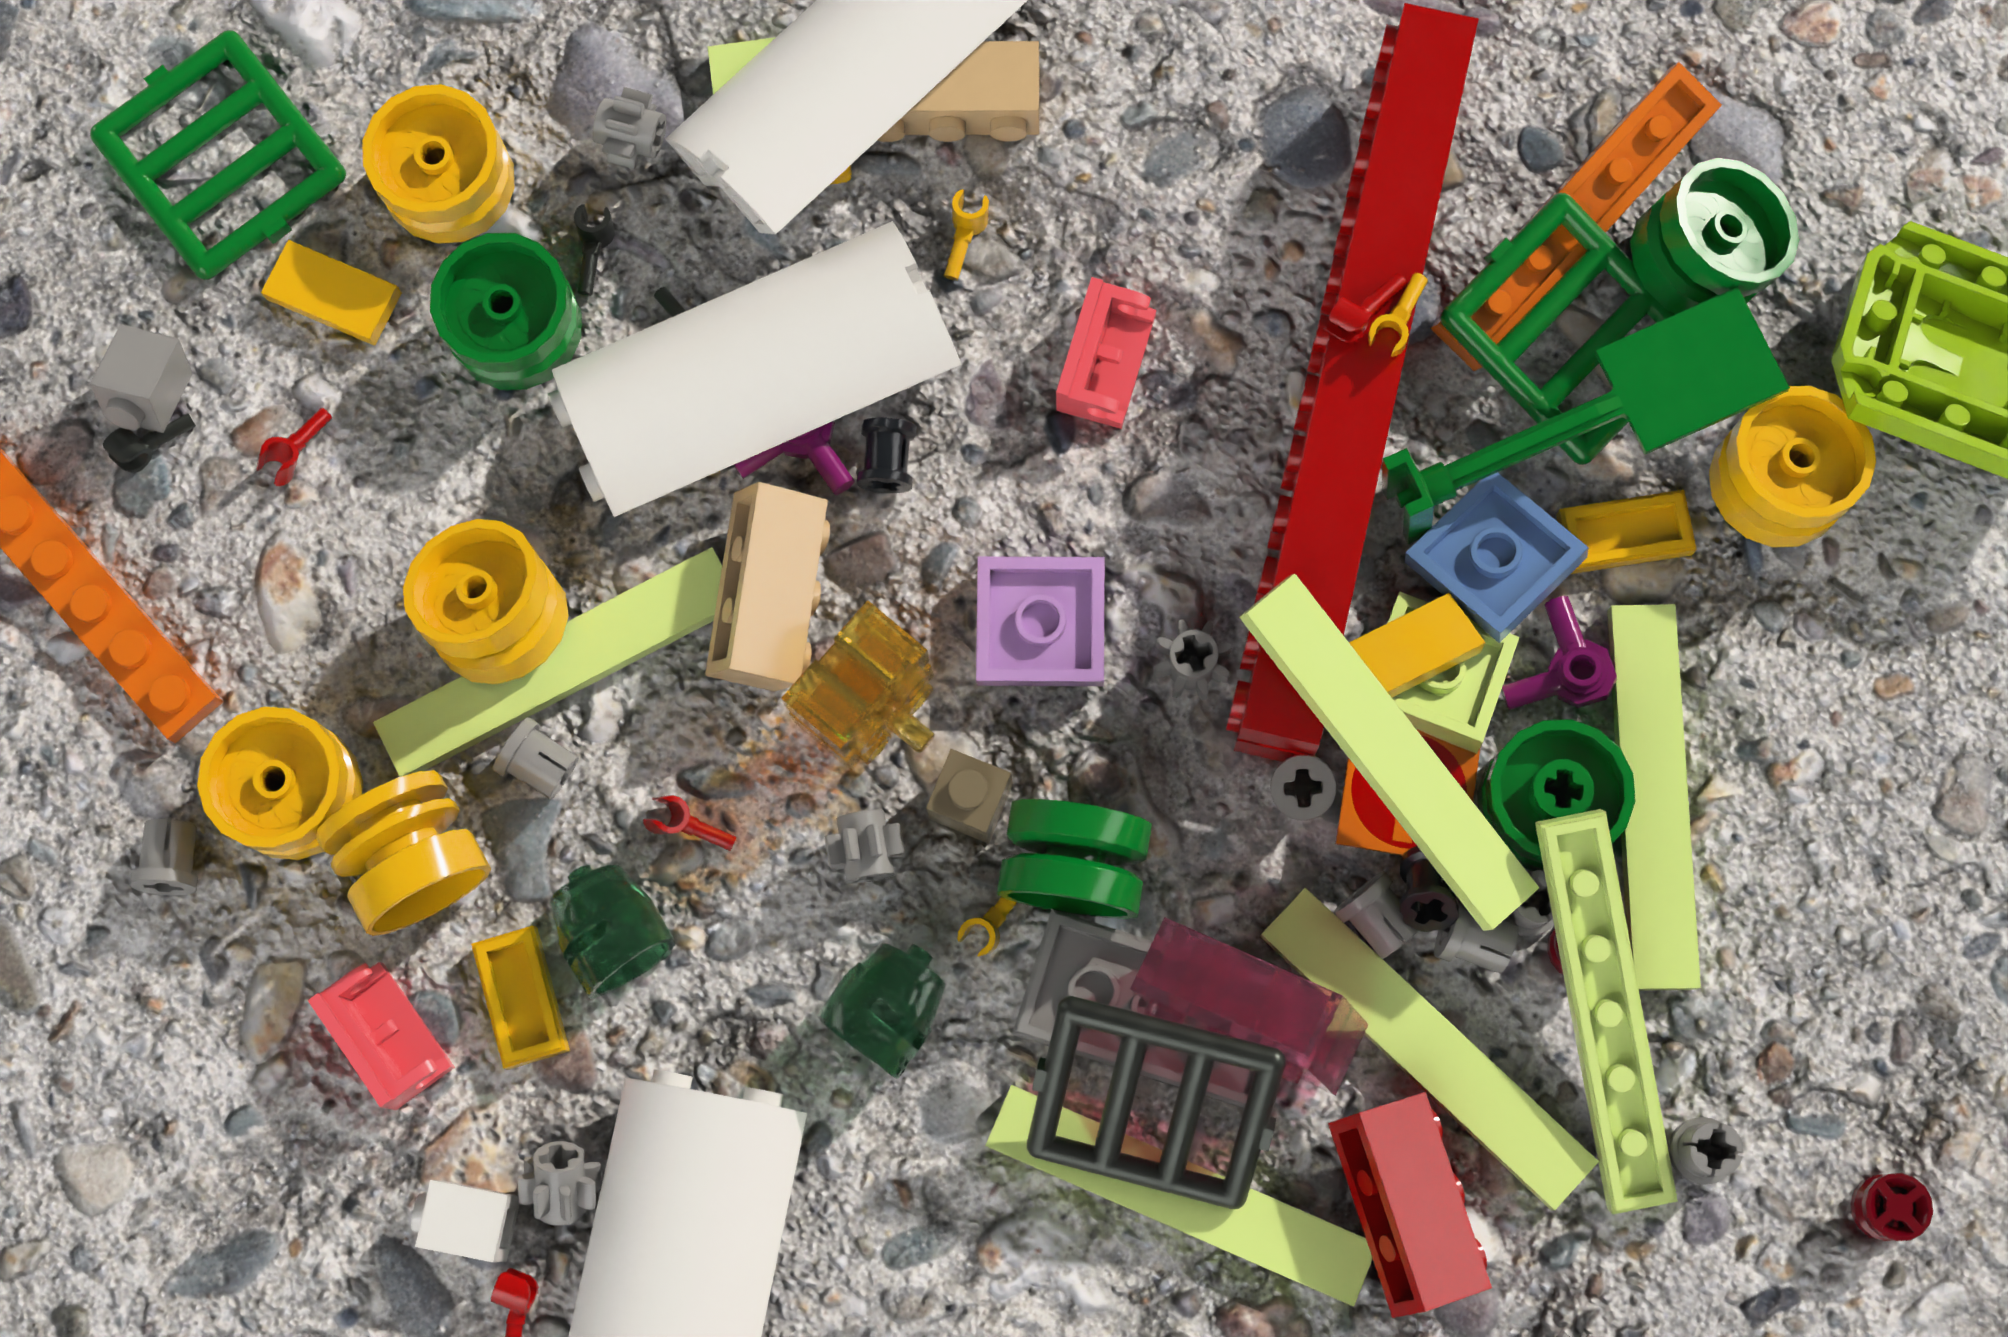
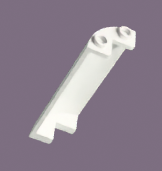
[665,0,1028,234]
[548,221,962,517]
[568,1069,807,1337]

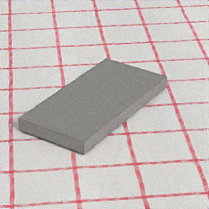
[1012,909,1301,1109]

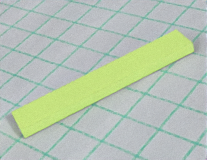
[373,547,722,777]
[1239,574,1539,931]
[1607,604,1701,991]
[1535,809,1678,1214]
[1260,887,1599,1211]
[985,1085,1373,1307]

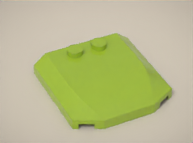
[1831,221,2008,479]

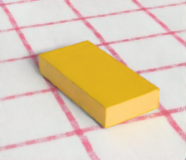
[261,239,402,346]
[1556,490,1697,574]
[1349,592,1485,698]
[471,925,570,1070]

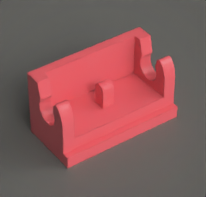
[1056,277,1156,429]
[307,962,455,1110]

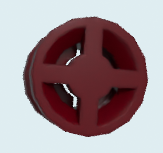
[1850,1173,1933,1241]

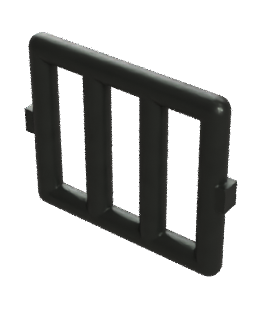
[1027,996,1286,1209]

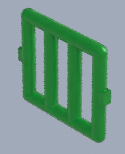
[90,30,346,280]
[1440,193,1675,465]

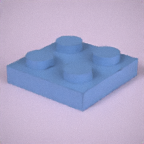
[1405,472,1589,643]

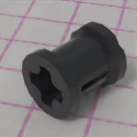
[856,417,917,493]
[1400,846,1459,932]

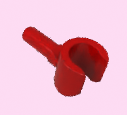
[1324,273,1407,344]
[256,408,332,486]
[643,795,736,851]
[491,1268,539,1337]

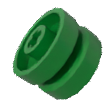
[1630,158,1800,314]
[430,233,582,390]
[1477,719,1636,871]
[997,799,1152,919]

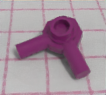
[734,421,855,495]
[1501,596,1617,710]

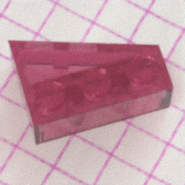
[1130,917,1369,1096]

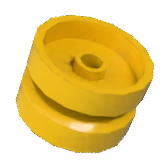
[362,84,515,244]
[1709,386,1876,547]
[403,519,569,684]
[197,707,363,860]

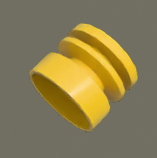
[316,770,491,936]

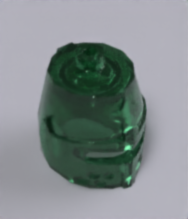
[549,865,675,999]
[817,943,946,1079]

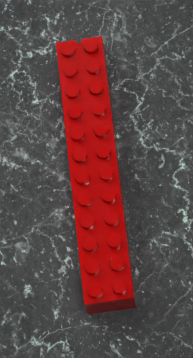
[1226,3,1479,762]

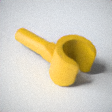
[944,189,989,281]
[1368,273,1428,357]
[957,897,1017,957]

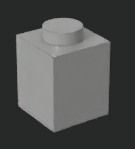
[90,324,192,433]

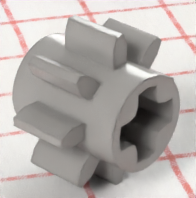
[592,87,666,169]
[1154,619,1232,701]
[824,809,906,884]
[517,1141,601,1225]

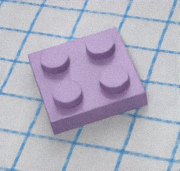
[976,556,1105,687]

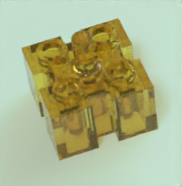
[781,600,935,771]

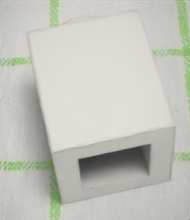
[411,1180,520,1262]

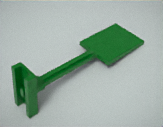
[1382,287,1790,544]

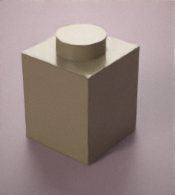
[926,749,1013,844]

